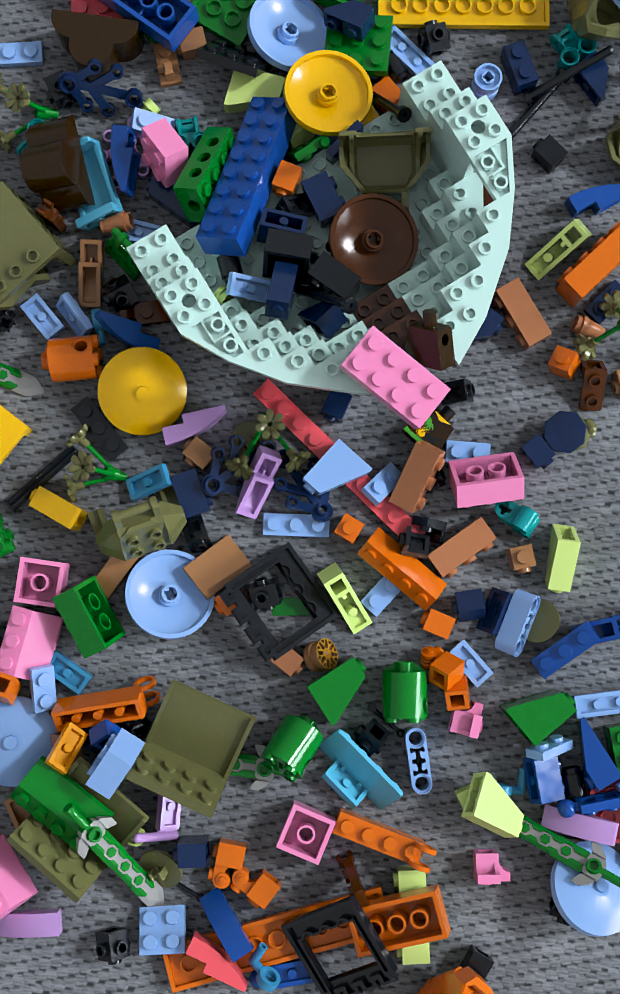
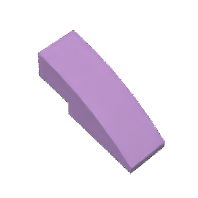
[162,405,227,448]
[235,445,282,519]
[541,803,619,846]
[0,908,63,938]

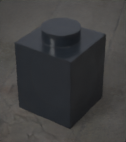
[531,134,568,174]
[459,944,494,980]

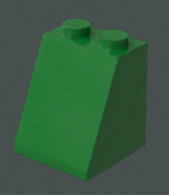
[307,655,367,726]
[499,689,578,746]

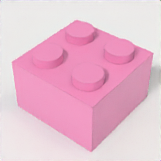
[141,118,188,188]
[13,557,70,608]
[276,800,336,865]

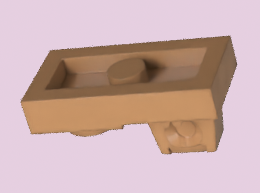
[153,43,183,88]

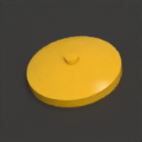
[284,50,373,136]
[98,346,187,435]

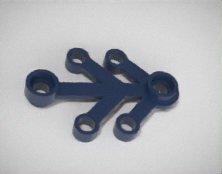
[57,58,143,117]
[200,435,276,497]
[273,449,333,522]

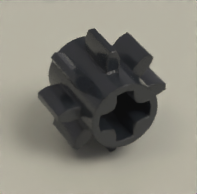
[0,310,16,332]
[120,716,150,738]

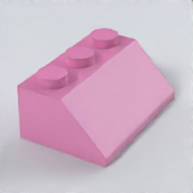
[0,605,64,680]
[0,834,38,919]

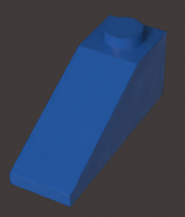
[578,717,620,793]

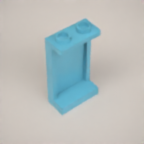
[75,136,123,231]

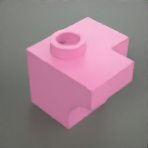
[447,700,484,739]
[473,849,510,885]

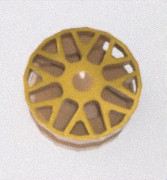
[303,638,338,673]

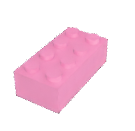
[338,326,451,429]

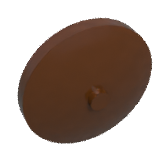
[328,193,419,286]

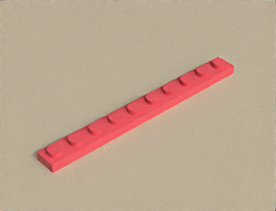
[253,379,425,536]

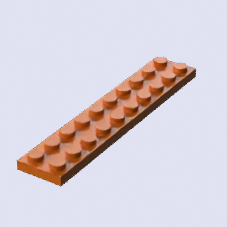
[163,885,383,993]

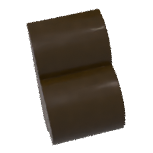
[51,9,145,82]
[20,115,95,212]

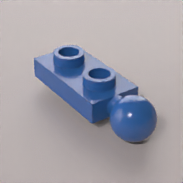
[557,790,620,818]
[249,958,313,989]

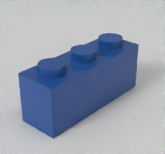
[531,620,601,679]

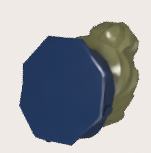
[543,411,597,453]

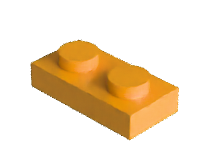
[44,722,88,775]

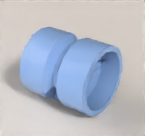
[470,63,502,101]

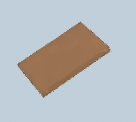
[183,534,252,600]

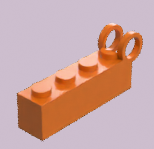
[51,676,161,732]
[332,807,437,873]

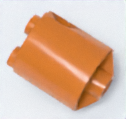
[41,334,103,383]

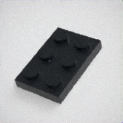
[196,39,272,77]

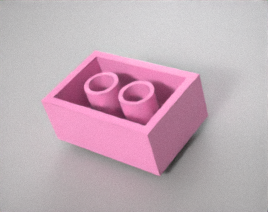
[448,452,524,508]

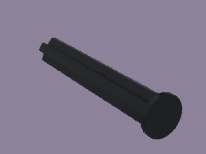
[3,445,79,513]

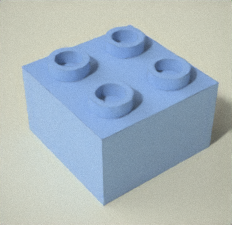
[85,728,145,799]

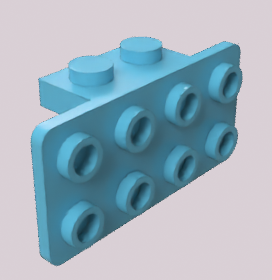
[319,729,403,809]

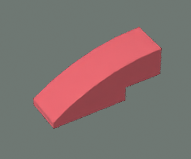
[186,930,248,992]

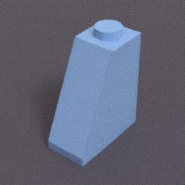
[302,439,372,496]

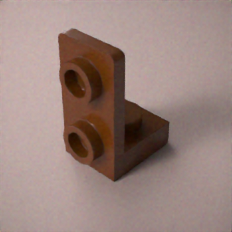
[579,360,607,411]

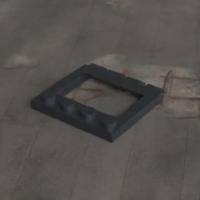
[219,542,340,662]
[281,895,398,994]

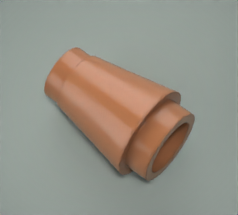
[100,211,134,233]
[570,315,605,338]

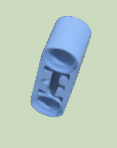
[495,589,540,657]
[404,726,432,794]

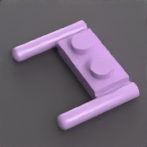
[133,794,181,843]

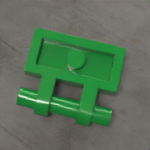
[286,135,330,164]
[105,227,141,281]

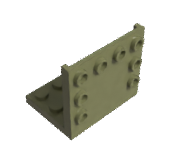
[0,181,78,304]
[125,679,256,818]
[6,756,150,903]

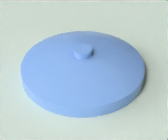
[247,0,327,72]
[124,550,215,640]
[0,695,58,787]
[550,840,620,937]

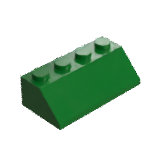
[9,755,114,851]

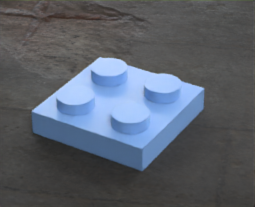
[139,905,186,956]

